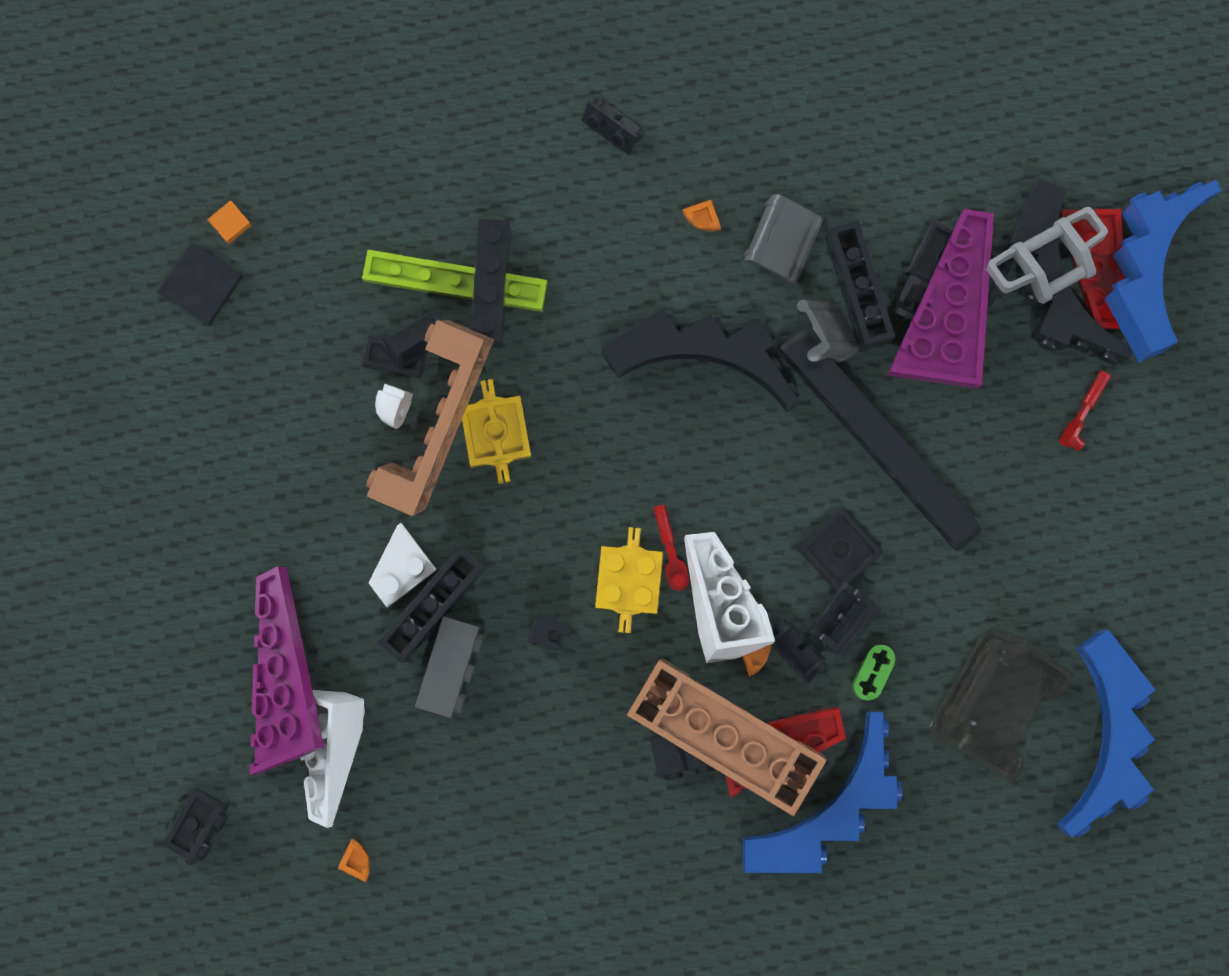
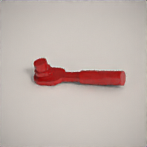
[1059,371,1111,451]
[653,504,689,591]

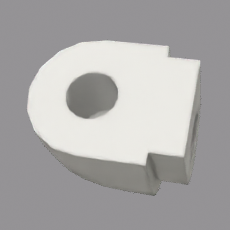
[375,384,413,429]

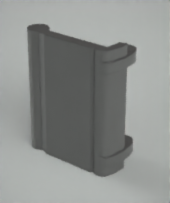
[743,194,823,285]
[797,300,860,363]

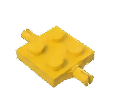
[462,379,531,484]
[595,527,664,633]

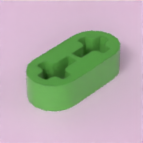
[852,645,895,701]

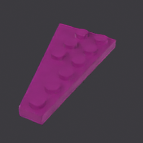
[887,209,994,389]
[249,566,324,775]

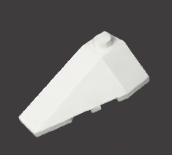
[684,532,775,663]
[300,690,365,828]

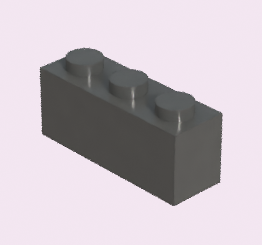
[415,616,484,718]

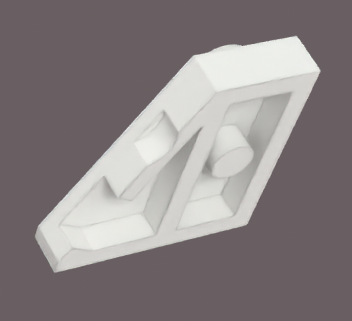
[369,523,438,608]

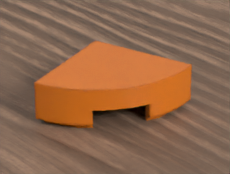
[682,200,721,231]
[742,645,771,676]
[338,839,370,882]

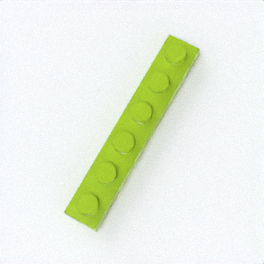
[362,250,548,312]

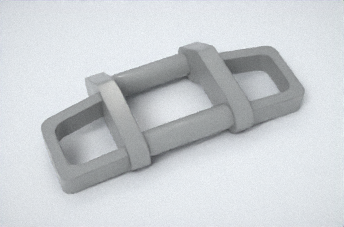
[986,207,1108,304]

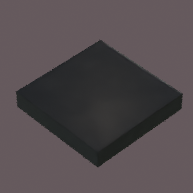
[157,242,244,326]
[796,507,884,593]

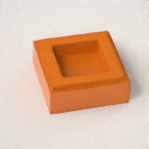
[207,201,252,244]

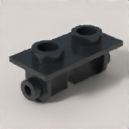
[581,98,644,155]
[771,619,828,684]

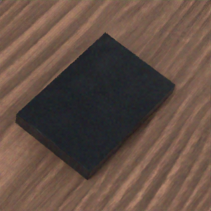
[905,219,1014,313]

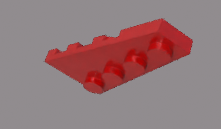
[1059,209,1125,330]
[725,706,846,797]

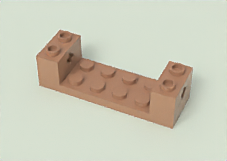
[366,320,494,516]
[627,659,827,816]

